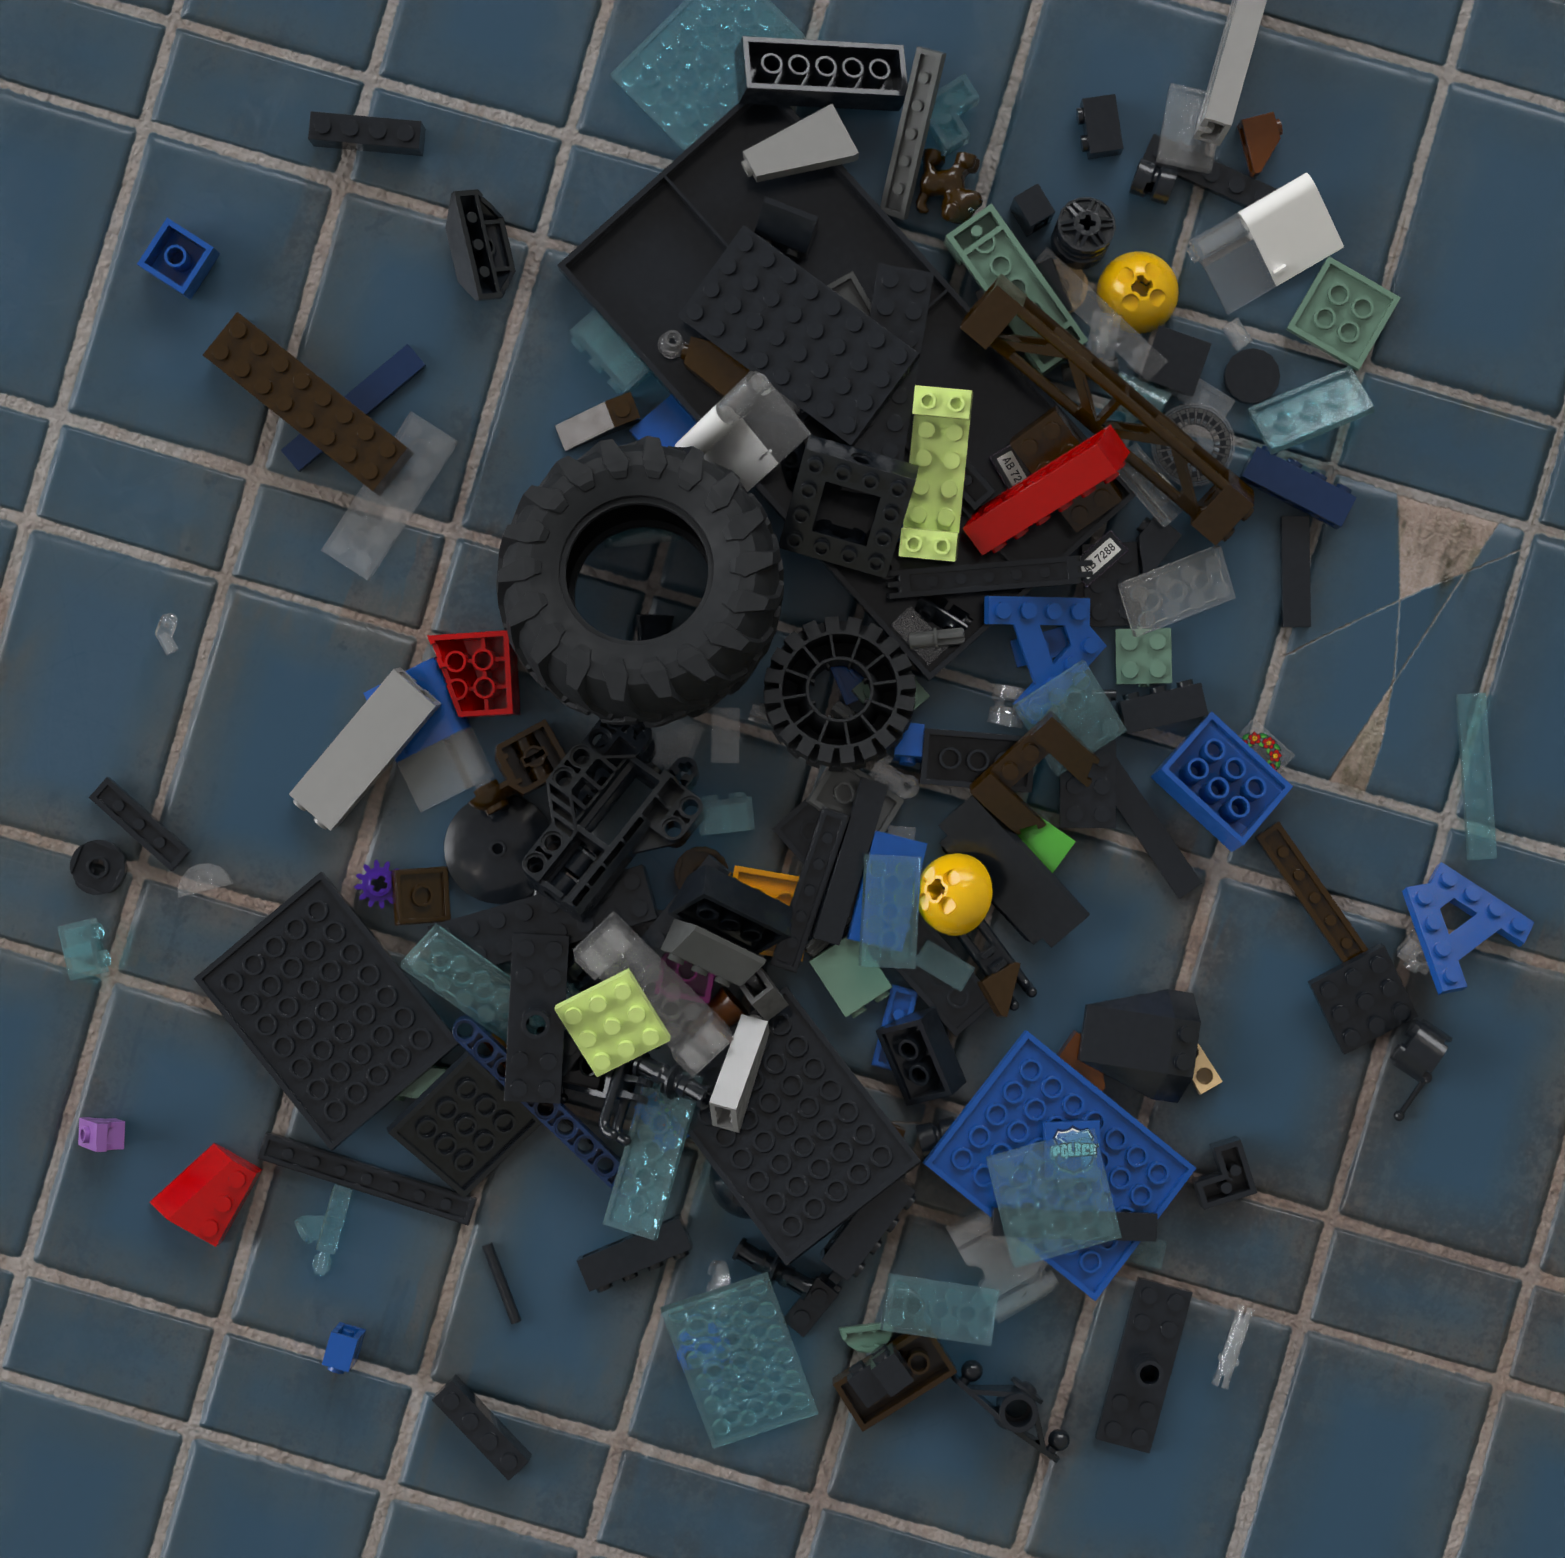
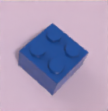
[137,218,220,300]

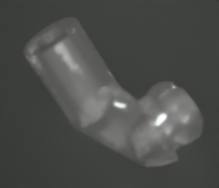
[155,613,179,655]

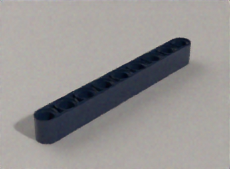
[452,1015,638,1198]

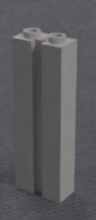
[1193,0,1267,146]
[289,667,442,831]

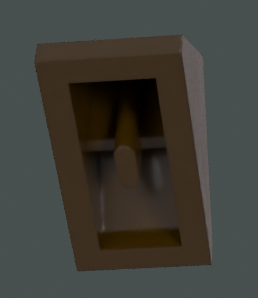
[977,962,1021,1018]

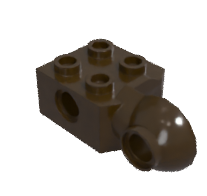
[468,719,566,816]

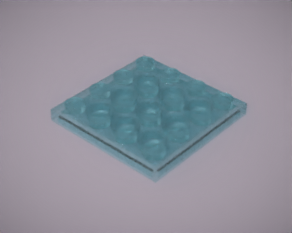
[986,1128,1122,1268]

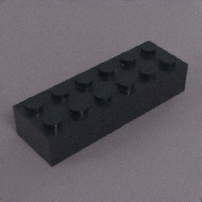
[734,36,908,111]

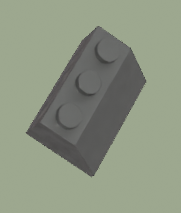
[661,919,766,988]

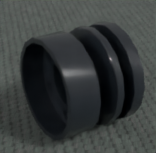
[1050,197,1116,270]

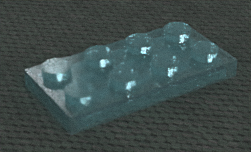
[1248,366,1374,455]
[859,854,922,969]
[880,1273,999,1346]

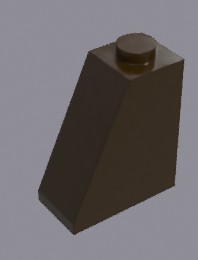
[681,336,753,411]

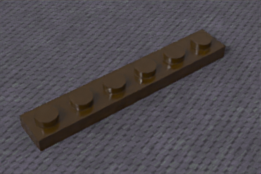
[1255,821,1368,963]

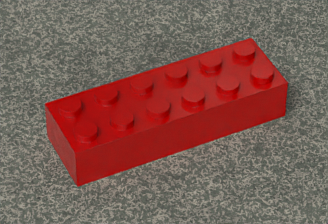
[963,424,1130,555]

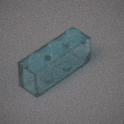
[570,309,651,394]

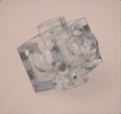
[1397,928,1429,975]

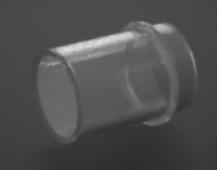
[1222,318,1253,352]

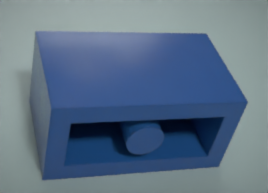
[322,1322,366,1374]

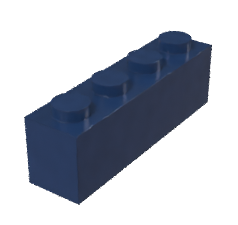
[1239,445,1357,529]

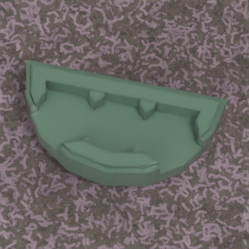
[839,1321,894,1353]

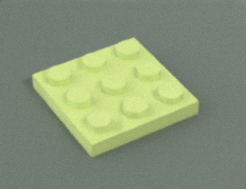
[555,968,671,1077]

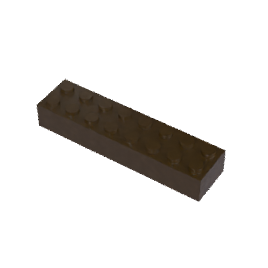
[203,312,414,497]

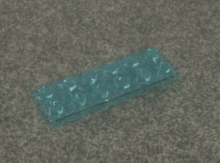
[400,923,545,1043]
[603,1067,704,1240]

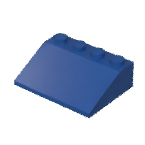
[1150,711,1293,852]

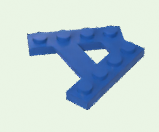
[984,596,1107,724]
[1402,862,1534,995]

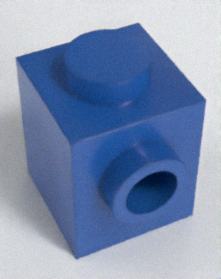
[893,723,925,766]

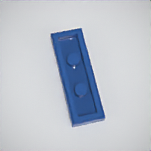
[871,984,918,1070]

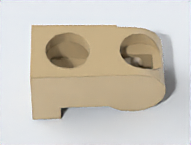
[1191,1044,1223,1095]

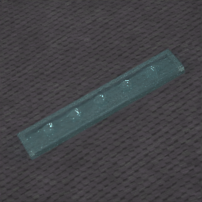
[1456,692,1497,860]

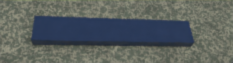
[281,344,426,472]

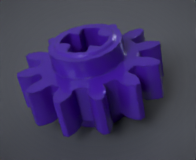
[354,860,398,909]

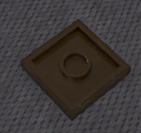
[391,866,451,926]

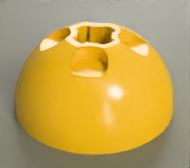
[1096,251,1179,334]
[916,853,992,936]

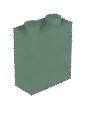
[809,935,892,1018]

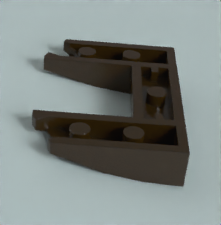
[969,711,1100,835]

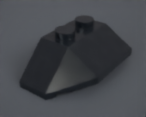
[445,189,516,301]

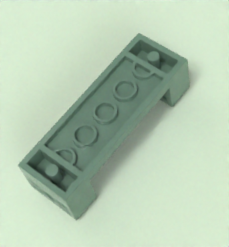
[944,203,1088,376]

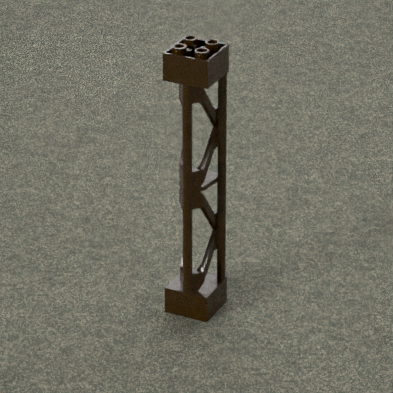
[960,274,1255,546]

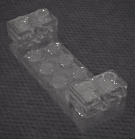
[573,911,734,1078]

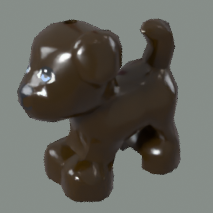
[916,148,983,224]

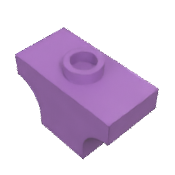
[78,1117,125,1152]

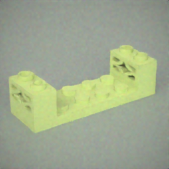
[899,385,973,562]

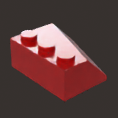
[427,630,521,717]
[149,1143,263,1247]

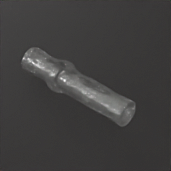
[1211,1304,1255,1390]

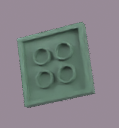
[1285,256,1401,371]

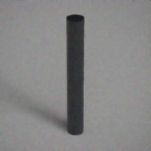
[482,1242,521,1324]

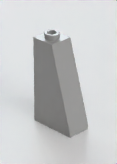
[741,104,859,182]
[709,1014,769,1133]

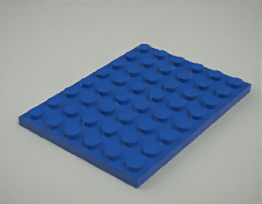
[922,1030,1196,1301]

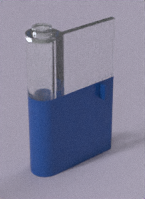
[364,657,495,813]

